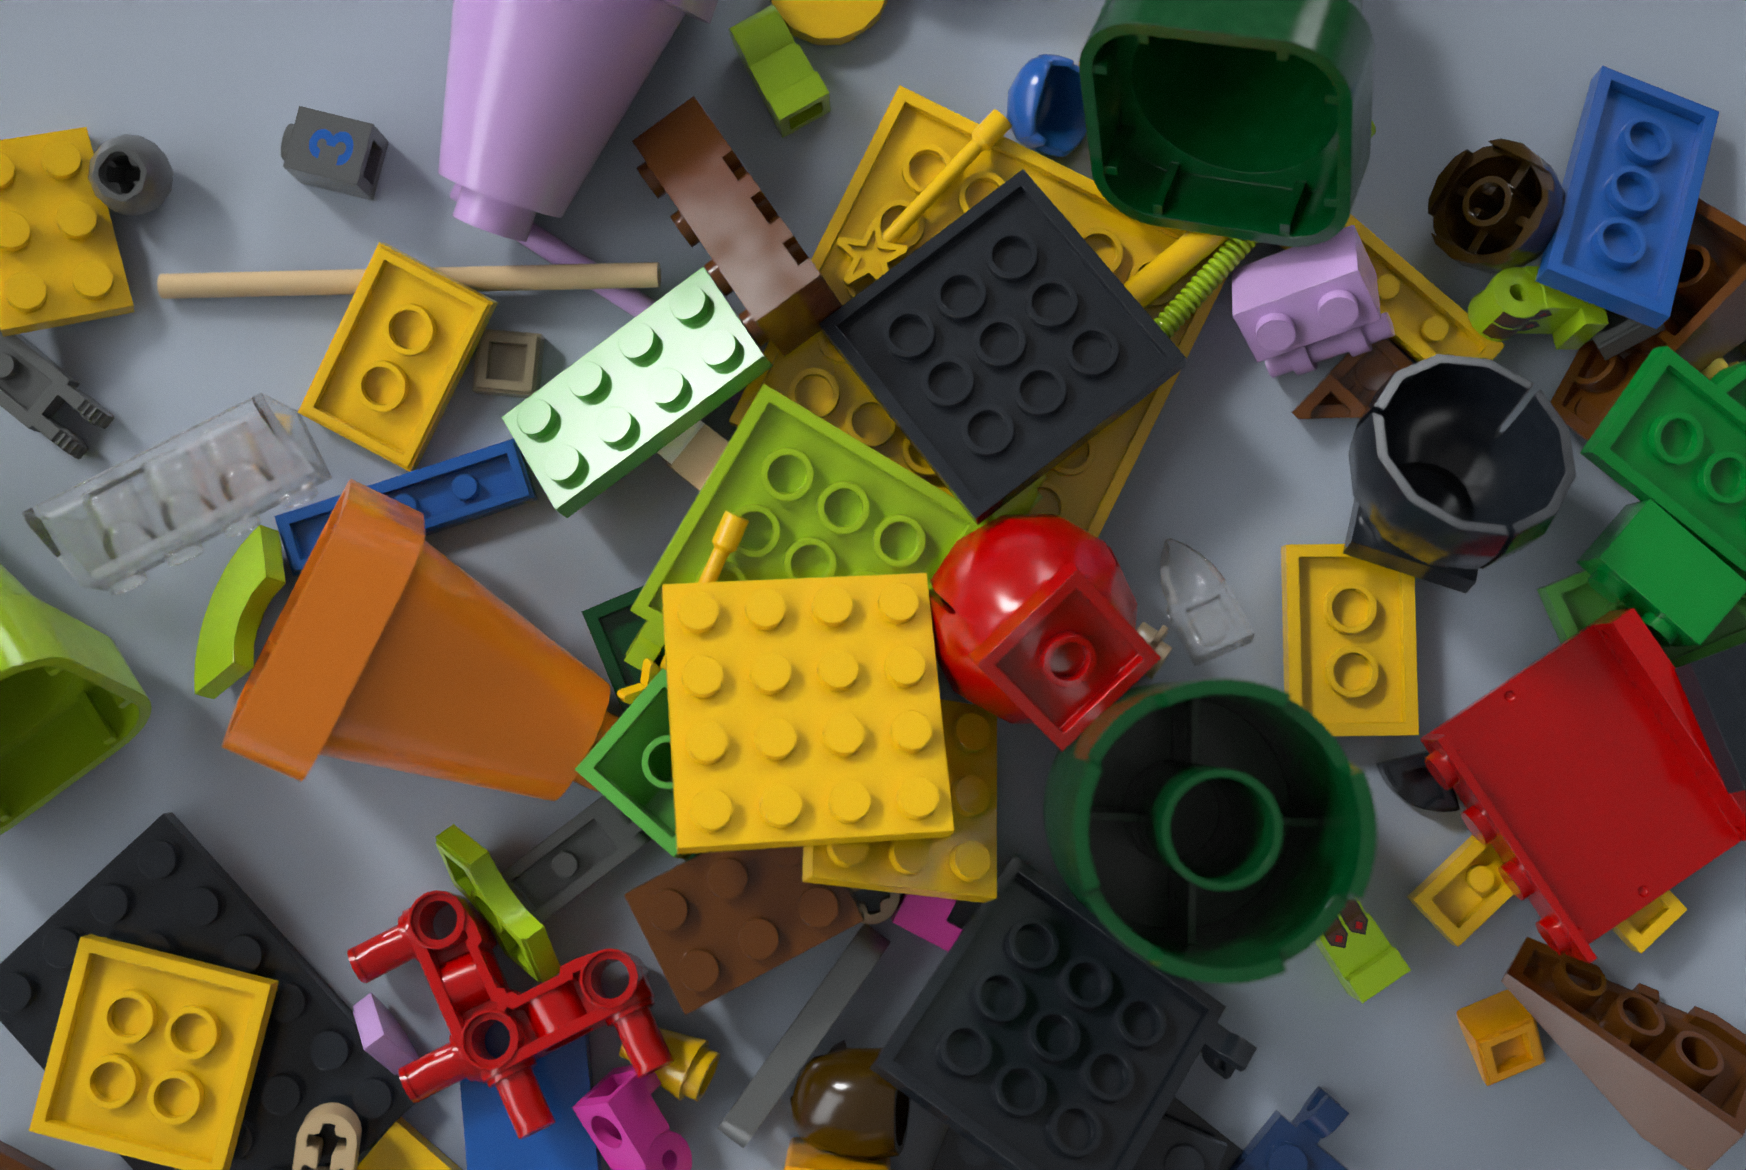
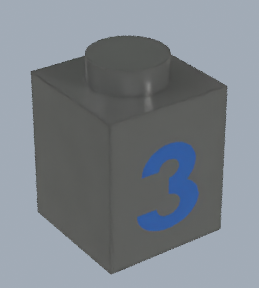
[281,106,389,201]

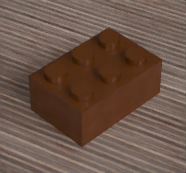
[624,846,864,1015]

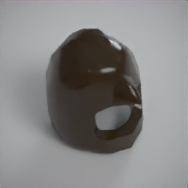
[790,1040,911,1160]

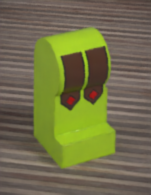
[1468,266,1609,350]
[1315,899,1411,1003]

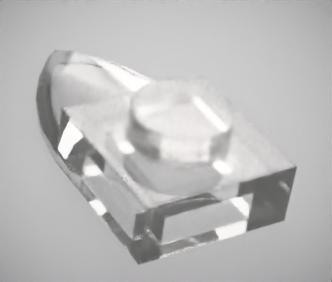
[1160,538,1255,667]

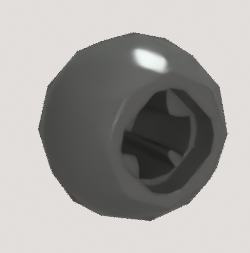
[88,134,174,216]

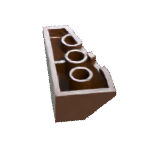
[1550,198,1746,442]
[1501,937,1746,1170]

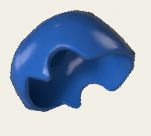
[1006,54,1087,157]

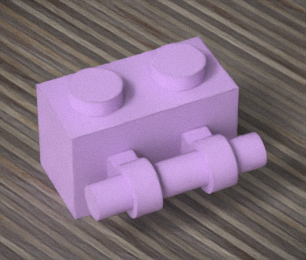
[1232,224,1395,378]

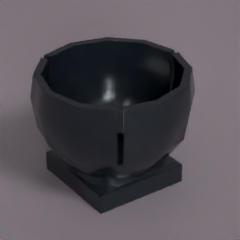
[1343,354,1576,594]

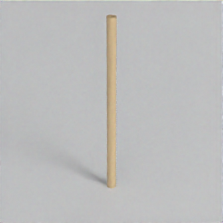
[157,262,661,299]

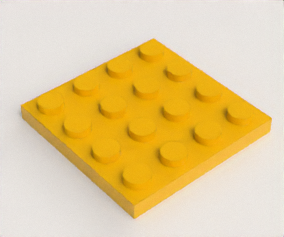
[662,573,954,854]

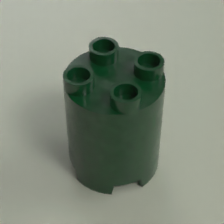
[1043,679,1377,984]

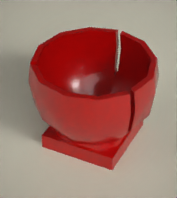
[928,514,1161,751]

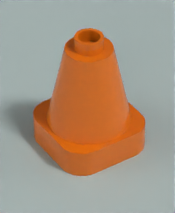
[222,479,620,801]

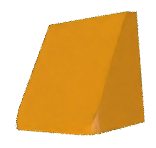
[1456,989,1546,1086]

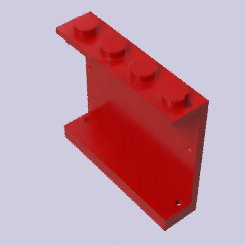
[1420,608,1746,963]

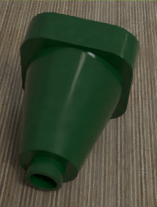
[1079,0,1374,247]

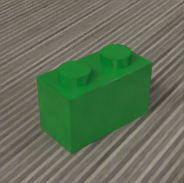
[1576,499,1746,647]

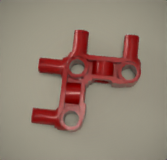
[347,890,674,1140]

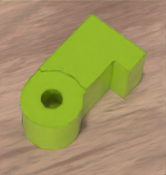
[728,4,831,138]

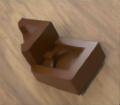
[1291,339,1414,419]

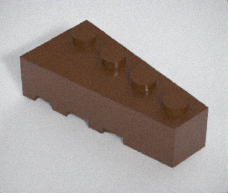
[632,96,842,356]

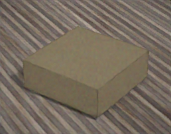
[472,329,545,398]

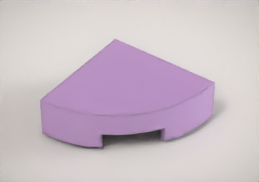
[353,993,419,1076]

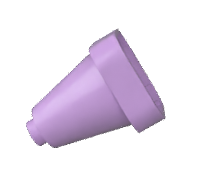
[438,0,718,242]

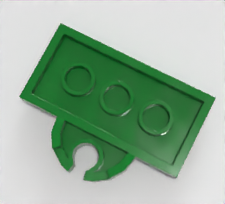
[1580,346,1746,581]

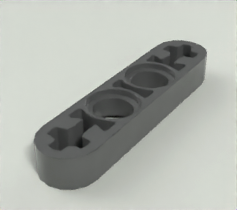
[717,923,891,1148]

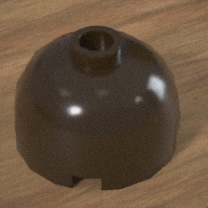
[1428,138,1565,274]

